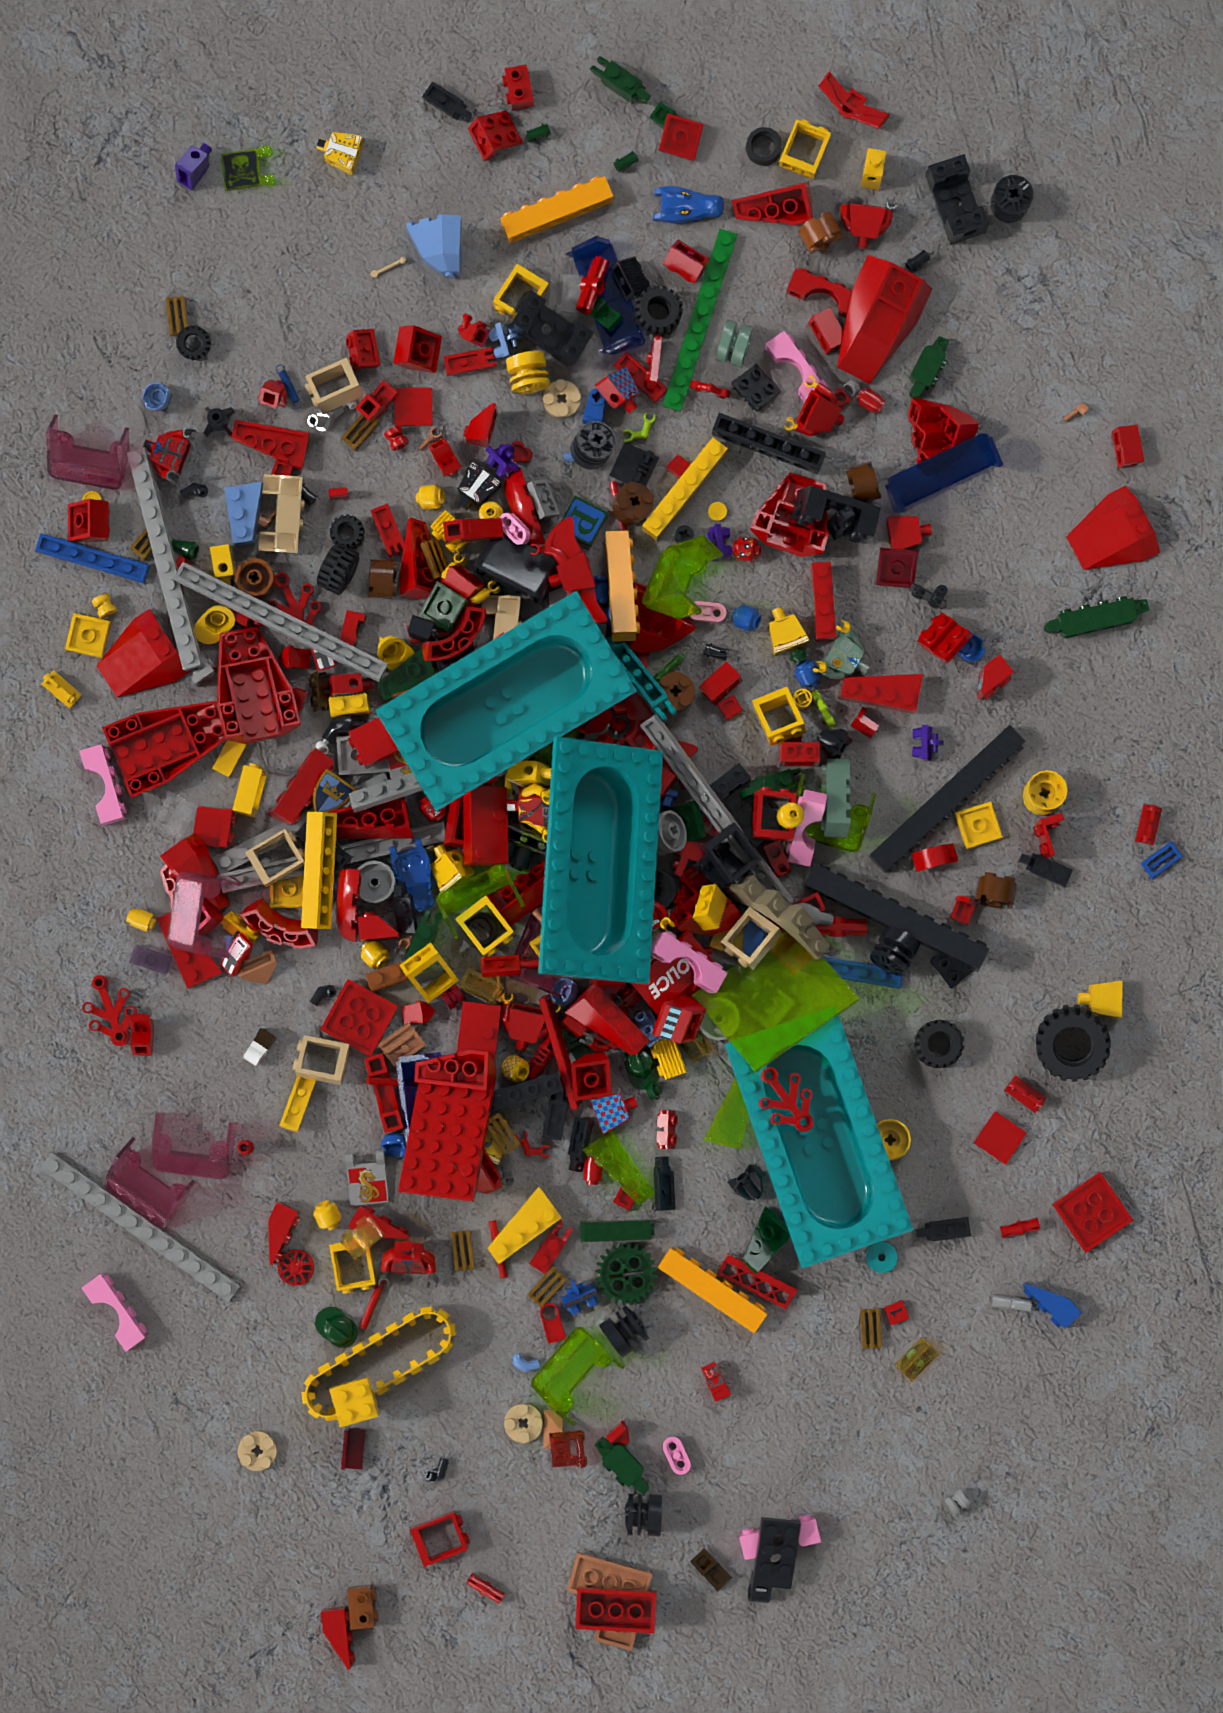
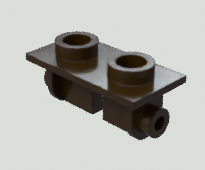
[309,671,330,712]

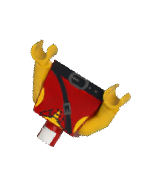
[507,783,550,843]

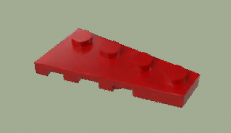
[231,420,310,470]
[157,911,223,988]

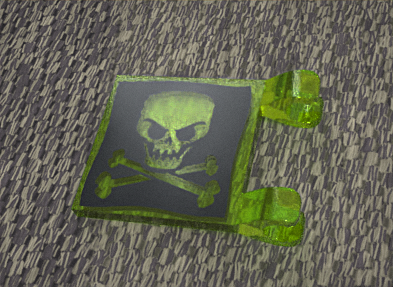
[221,145,276,191]

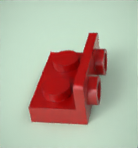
[346,329,381,372]

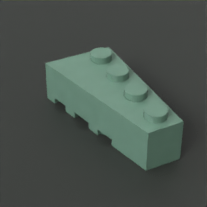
[821,758,850,838]

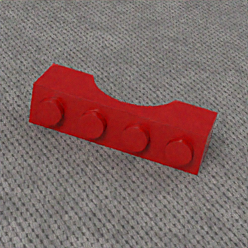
[786,268,851,318]
[811,562,836,642]
[364,1053,405,1133]

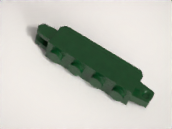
[1043,596,1149,638]

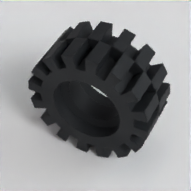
[176,325,211,360]
[329,514,365,549]

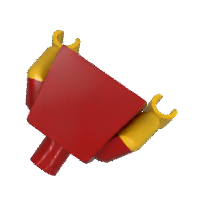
[441,553,501,608]

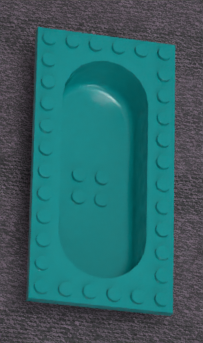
[375,591,637,812]
[538,737,663,984]
[724,1006,913,1268]

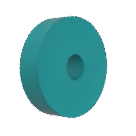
[866,1241,898,1273]

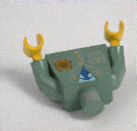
[813,620,870,679]

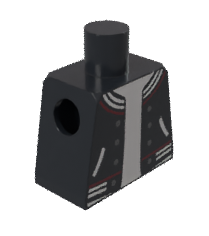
[458,461,502,511]

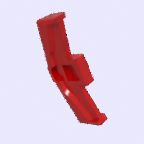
[818,71,890,129]

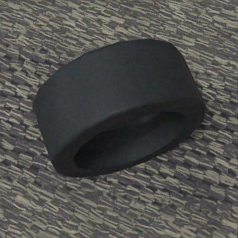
[746,127,782,166]
[461,912,498,949]

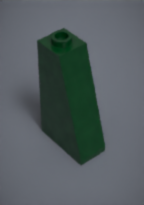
[580,1219,655,1242]

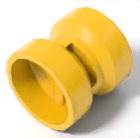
[91,593,117,619]
[792,688,812,710]

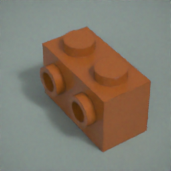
[347,1584,379,1630]

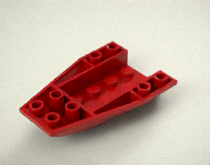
[836,255,932,384]
[217,626,301,744]
[102,701,225,798]

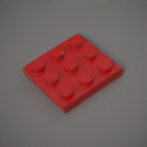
[320,979,399,1057]
[1051,1172,1133,1253]

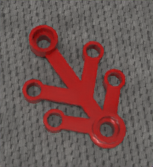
[267,572,322,627]
[82,975,137,1046]
[758,1067,813,1132]

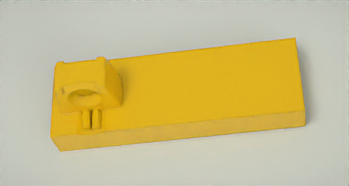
[212,740,248,778]
[279,1077,317,1133]

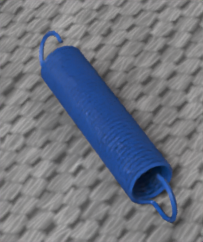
[276,364,302,409]

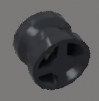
[675,525,694,547]

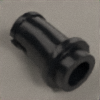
[905,250,930,272]
[301,483,318,505]
[703,643,729,661]

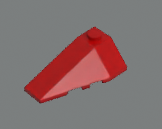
[399,518,441,599]
[414,1049,496,1090]

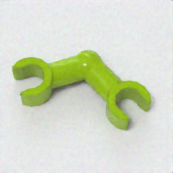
[623,412,656,443]
[810,689,836,728]

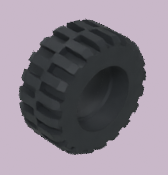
[1036,1005,1111,1082]

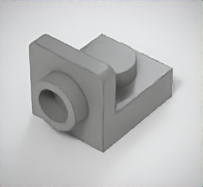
[191,656,216,687]

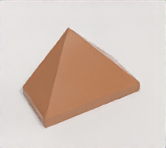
[239,950,277,984]
[543,1409,563,1449]

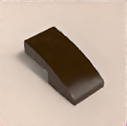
[690,1548,732,1591]

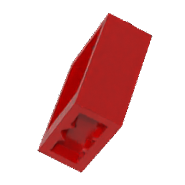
[779,742,820,767]
[752,787,797,841]
[410,1510,471,1567]

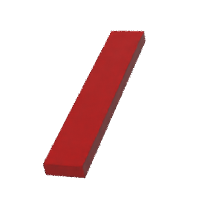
[539,994,583,1110]

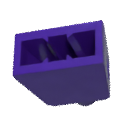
[175,143,212,191]

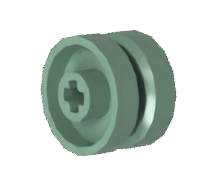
[715,319,753,368]

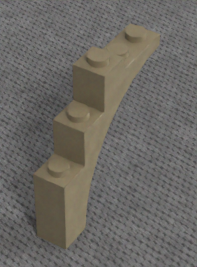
[721,874,831,960]

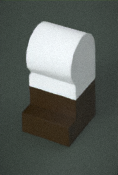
[243,1027,277,1066]

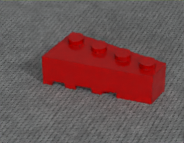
[839,674,923,714]
[329,797,413,839]

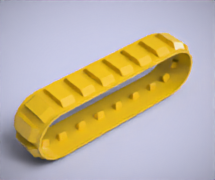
[301,1305,457,1421]

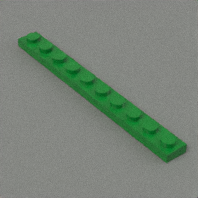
[663,229,738,412]

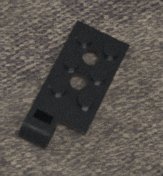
[748,1517,801,1603]

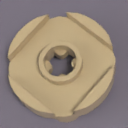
[543,379,581,418]
[504,1403,543,1443]
[238,1431,278,1471]

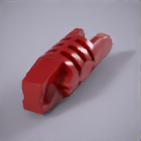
[528,1033,555,1079]

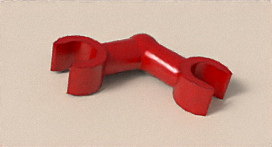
[690,380,730,399]
[515,1130,550,1158]

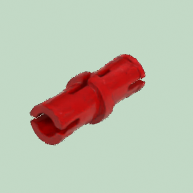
[237,1140,255,1155]
[1000,1217,1041,1239]
[465,1573,505,1604]

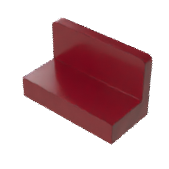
[341,1428,366,1470]

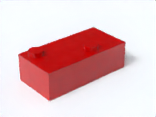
[463,786,508,866]
[456,1001,502,1063]
[575,1586,657,1634]

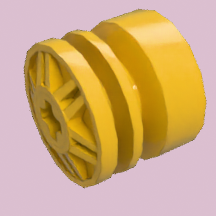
[506,351,550,395]
[1022,770,1068,816]
[877,1119,911,1161]

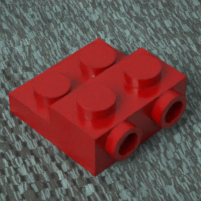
[917,613,973,664]

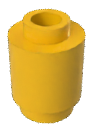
[126,908,157,932]

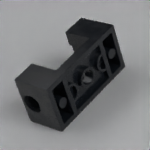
[926,154,989,245]
[505,290,594,367]
[791,485,881,543]
[710,763,784,848]

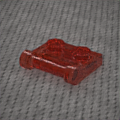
[549,1431,587,1468]

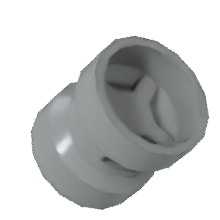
[944,1489,971,1516]

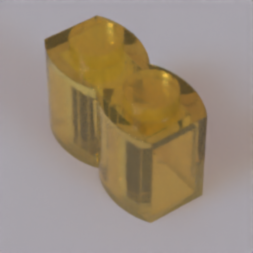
[340,1216,386,1260]

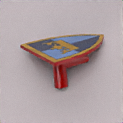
[313,768,357,812]

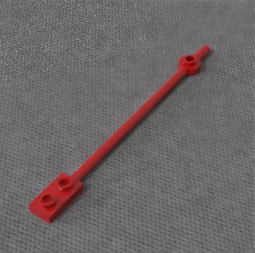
[480,947,712,977]

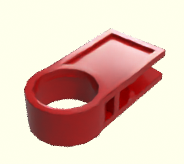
[540,1303,566,1344]

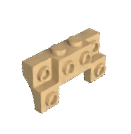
[258,474,304,553]
[482,595,522,640]

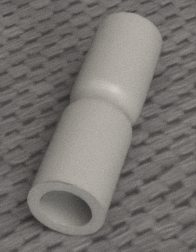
[991,1295,1032,1311]

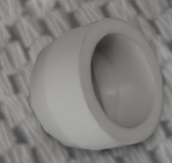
[843,380,860,397]

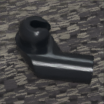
[180,482,208,499]
[309,985,337,1006]
[425,1458,449,1483]

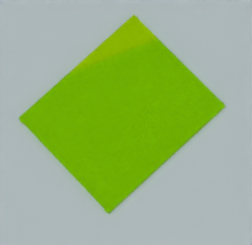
[692,931,859,1073]

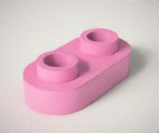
[500,513,530,544]
[688,601,726,623]
[663,1436,691,1475]

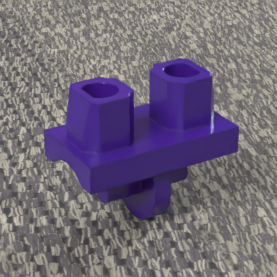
[485,444,520,478]
[700,524,732,562]
[912,725,944,761]

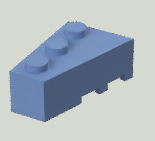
[224,481,263,548]

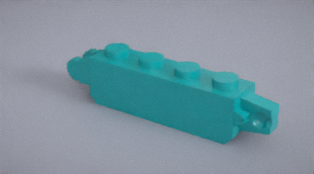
[606,636,677,722]

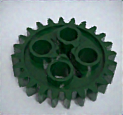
[595,1242,658,1306]

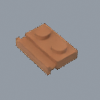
[378,1022,426,1067]

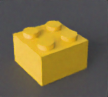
[329,1376,380,1428]

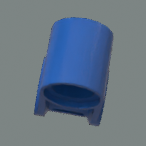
[582,389,606,424]

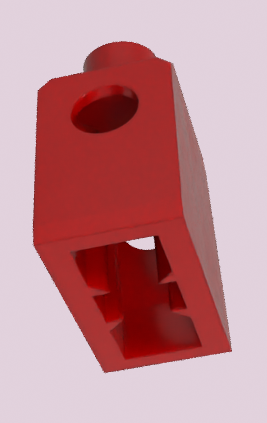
[886,516,932,550]

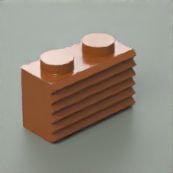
[366,961,409,992]

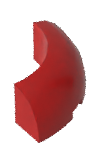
[503,468,545,546]
[422,607,486,661]
[336,869,362,942]
[240,898,318,948]

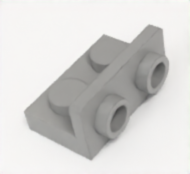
[526,479,560,521]

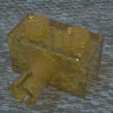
[459,968,505,1005]

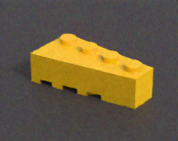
[487,1186,562,1264]

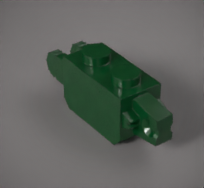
[590,56,651,105]
[909,336,949,398]
[741,768,806,799]
[406,908,443,961]
[594,1436,648,1494]

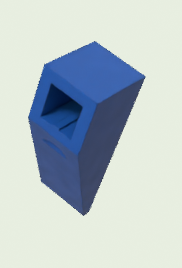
[1022,1283,1082,1329]

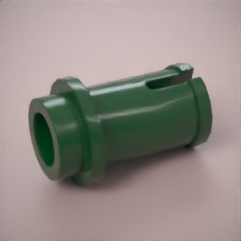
[526,123,551,143]
[613,151,639,172]

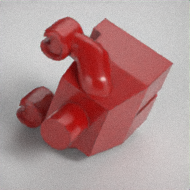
[458,313,490,348]
[258,379,287,409]

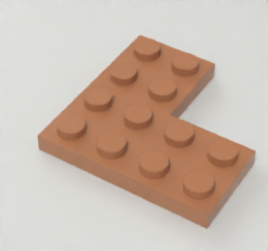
[567,1552,653,1651]

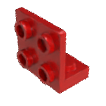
[468,110,523,161]
[1033,813,1064,859]

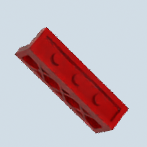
[717,1253,797,1309]

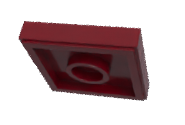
[876,547,918,588]

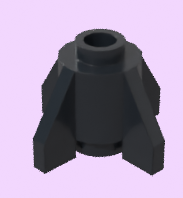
[204,407,235,437]
[817,729,853,759]
[727,1164,763,1201]

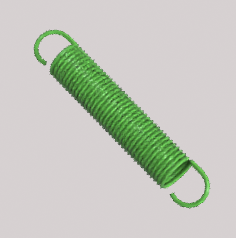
[654,651,687,683]

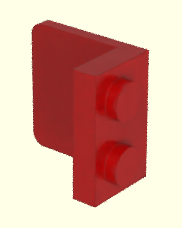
[193,806,237,849]

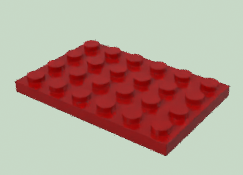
[398,1082,495,1202]

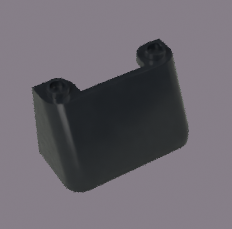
[473,532,559,606]

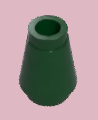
[171,539,199,560]

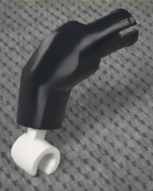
[315,715,368,755]

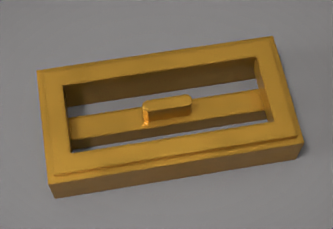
[165,295,188,336]
[341,414,380,451]
[129,528,152,561]
[420,539,448,580]
[487,1112,521,1155]
[451,1230,475,1271]
[527,1266,567,1308]
[860,1308,882,1349]

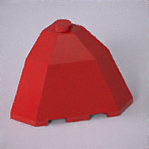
[908,398,979,476]
[624,582,696,654]
[670,867,742,936]

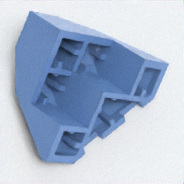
[406,214,462,279]

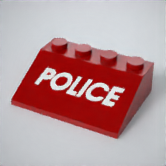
[631,930,714,1016]

